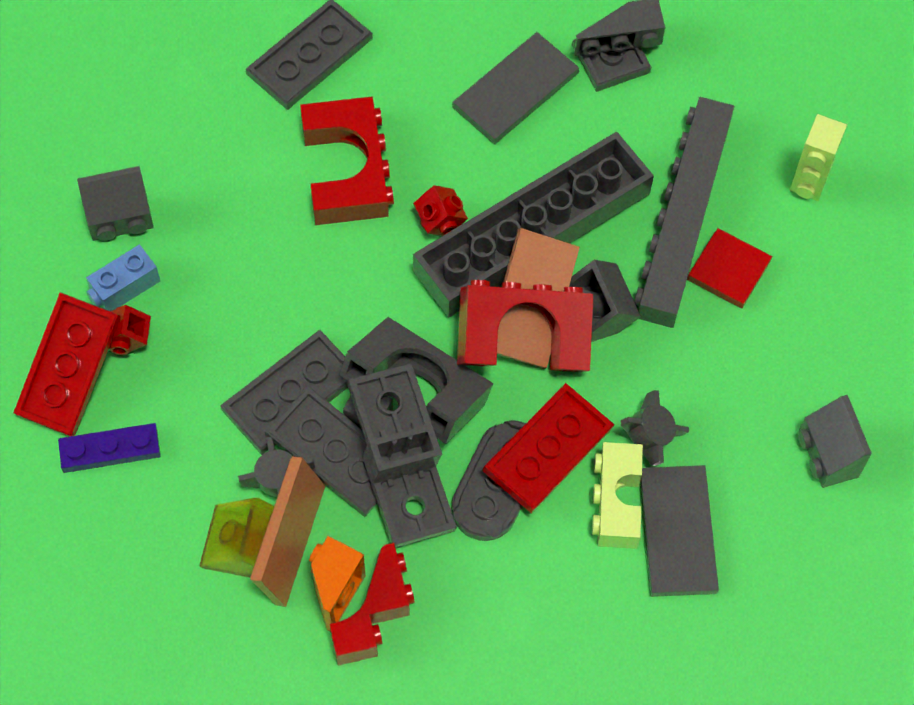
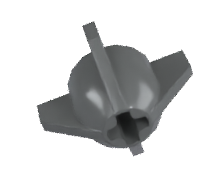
[621,390,689,466]
[238,436,315,497]

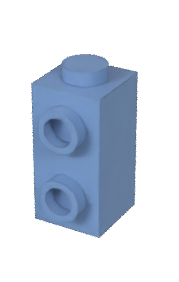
[86,244,160,311]

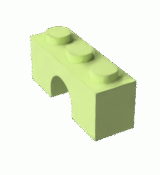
[790,114,847,201]
[592,442,643,549]

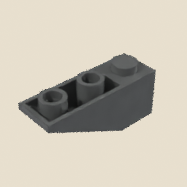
[574,0,665,56]

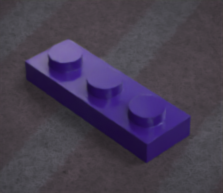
[58,423,161,473]

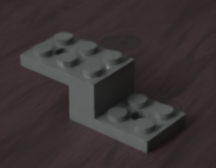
[347,363,457,548]

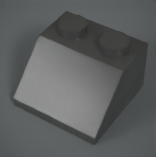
[77,166,154,241]
[569,259,641,342]
[798,395,872,488]

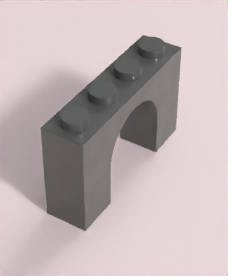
[339,317,494,444]

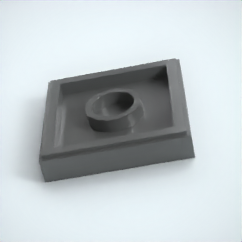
[572,39,651,92]

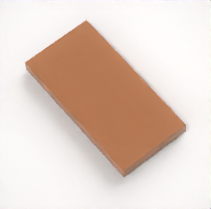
[497,228,580,369]
[250,456,325,607]

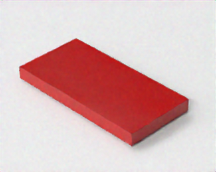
[13,292,121,436]
[482,383,615,514]

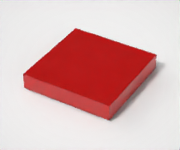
[687,228,773,309]

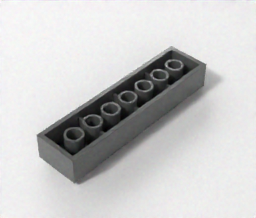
[413,131,654,318]

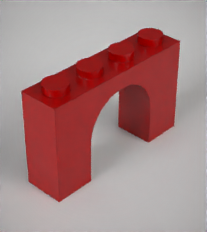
[300,96,394,225]
[457,280,593,372]

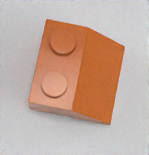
[309,536,366,631]

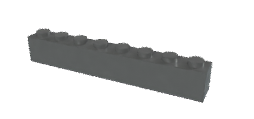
[634,96,735,328]

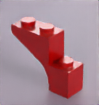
[329,543,415,666]

